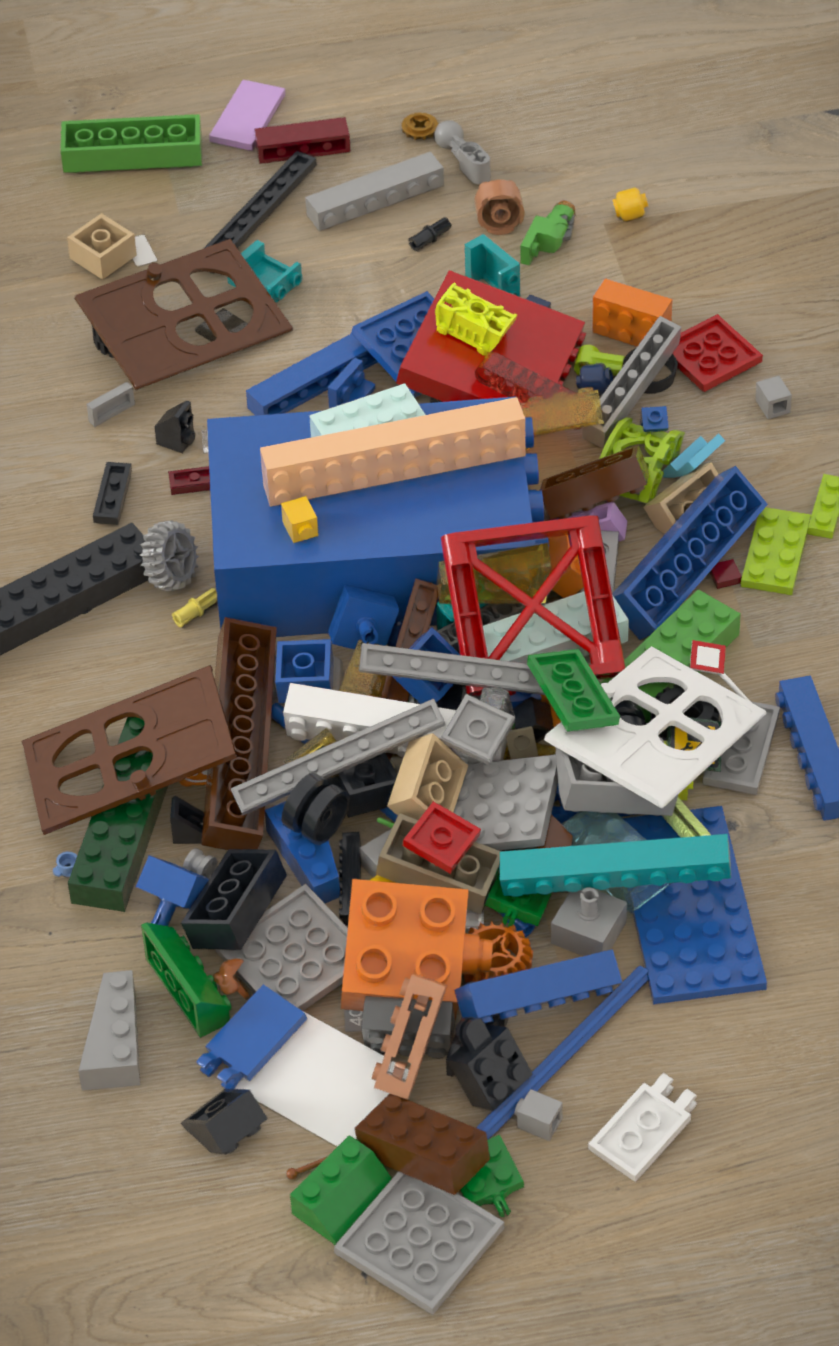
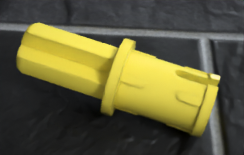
[172,588,217,627]

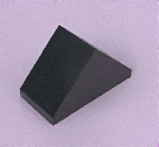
[170,795,204,844]

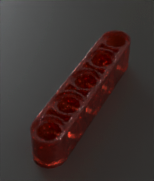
[475,352,594,430]

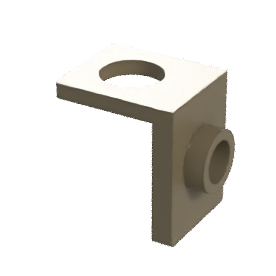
[506,726,538,759]

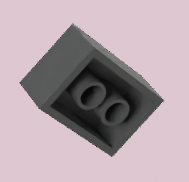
[362,996,455,1059]

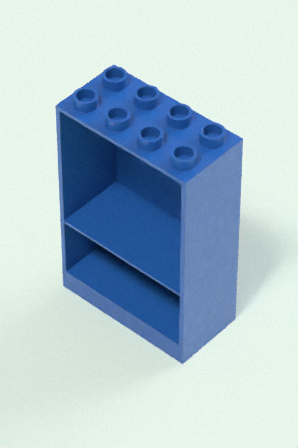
[207,397,549,637]

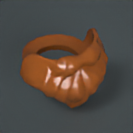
[213,958,250,1000]

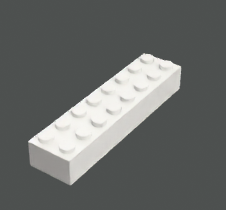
[283,683,507,764]

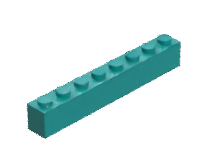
[500,834,731,897]

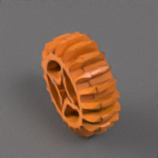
[461,920,533,983]

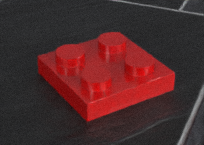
[402,801,481,874]

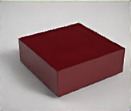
[709,559,742,589]

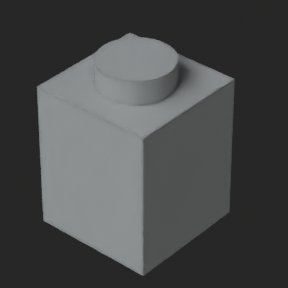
[755,376,792,419]
[515,1089,563,1141]

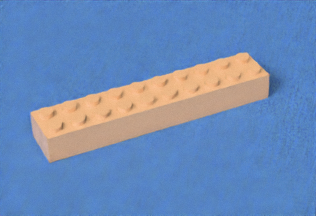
[260,397,526,507]

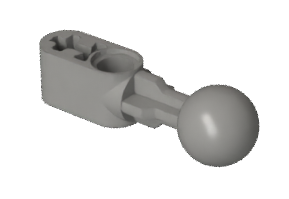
[434,120,491,184]

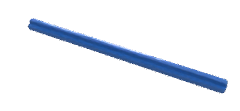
[476,966,649,1140]

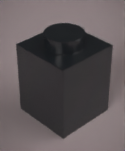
[512,696,554,744]

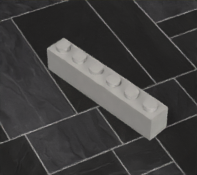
[305,152,444,231]
[582,316,681,449]

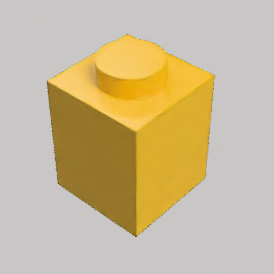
[281,496,318,543]

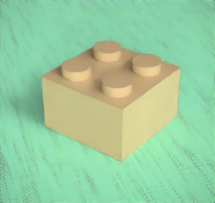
[67,213,137,280]

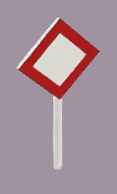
[690,640,752,703]

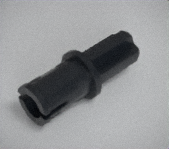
[408,217,452,251]

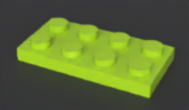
[741,507,811,595]

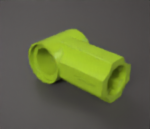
[574,345,625,376]

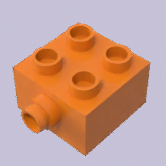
[341,879,493,1020]

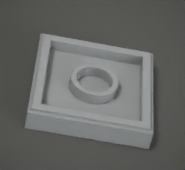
[440,694,515,766]

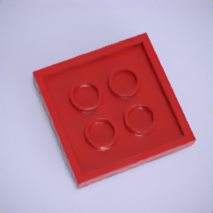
[672,314,763,392]

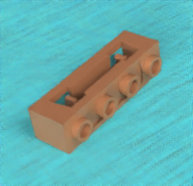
[371,974,447,1099]

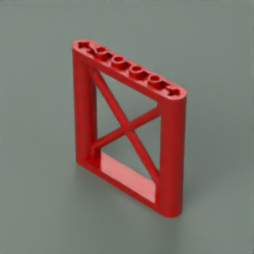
[440,515,625,697]

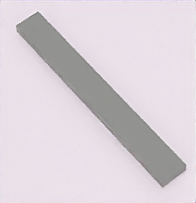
[359,643,545,695]
[231,699,445,815]

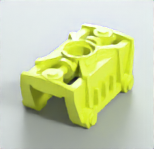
[435,283,517,356]

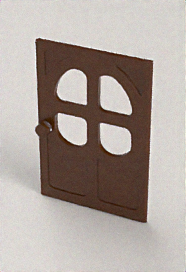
[74,239,293,390]
[22,665,237,835]

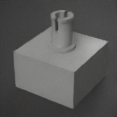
[551,888,627,956]

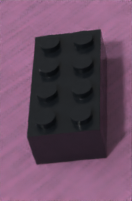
[181,849,287,950]

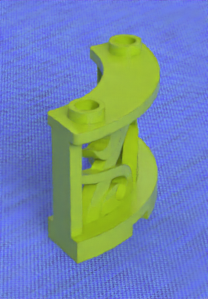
[599,417,685,503]

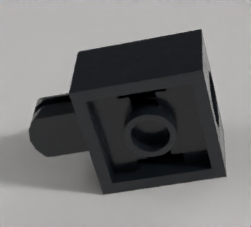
[326,753,397,818]
[447,1017,533,1111]

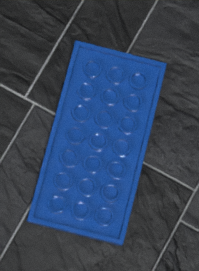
[613,806,767,1005]

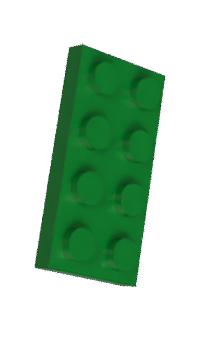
[527,649,620,732]

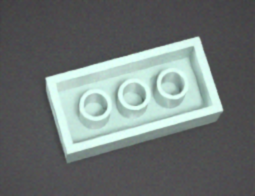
[309,383,425,438]

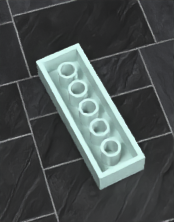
[483,591,629,664]

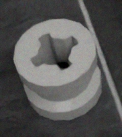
[183,848,217,879]

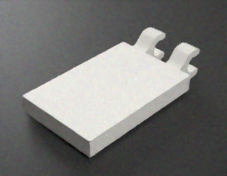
[588,1073,697,1182]

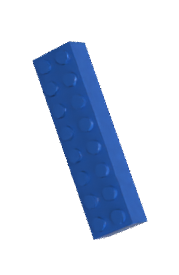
[612,466,768,640]

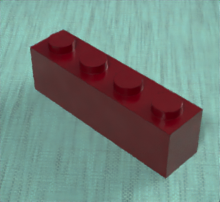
[254,117,351,164]

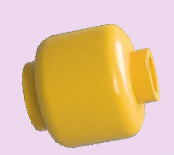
[612,187,649,221]

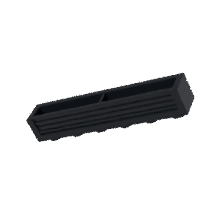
[339,832,361,926]

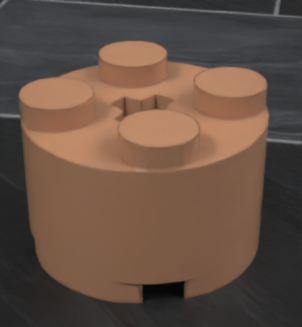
[474,180,525,235]

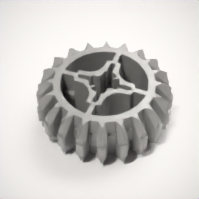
[140,520,199,591]

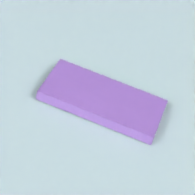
[209,80,285,151]

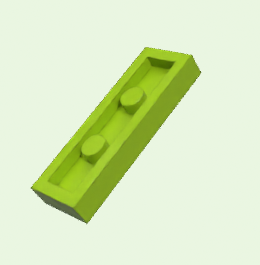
[807,474,839,539]

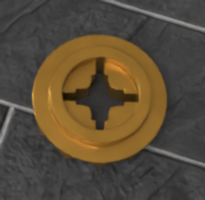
[402,112,438,140]

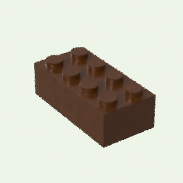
[540,445,649,520]
[355,1093,490,1195]

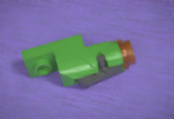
[520,200,576,266]

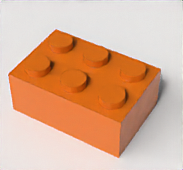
[592,279,672,347]

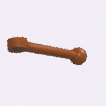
[286,1150,334,1180]

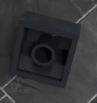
[181,1088,268,1155]

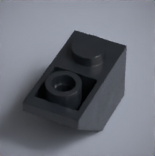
[154,400,196,453]

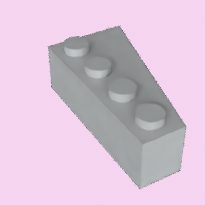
[79,970,140,1091]

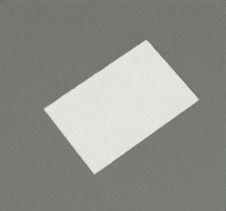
[235,1010,409,1147]

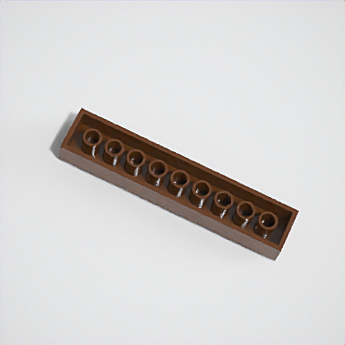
[201,617,277,850]

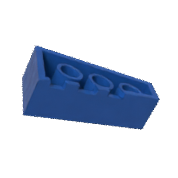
[265,801,340,904]

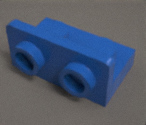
[328,357,376,409]

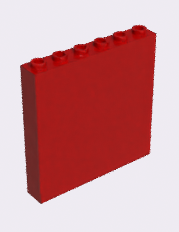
[396,270,586,437]

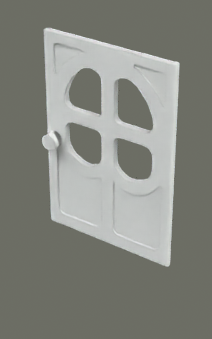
[544,646,766,808]

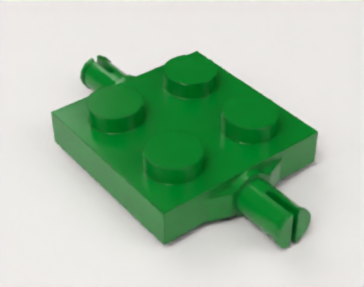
[485,872,553,927]
[460,1135,525,1217]

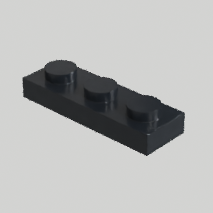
[93,462,132,525]

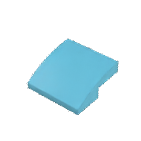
[663,433,725,478]

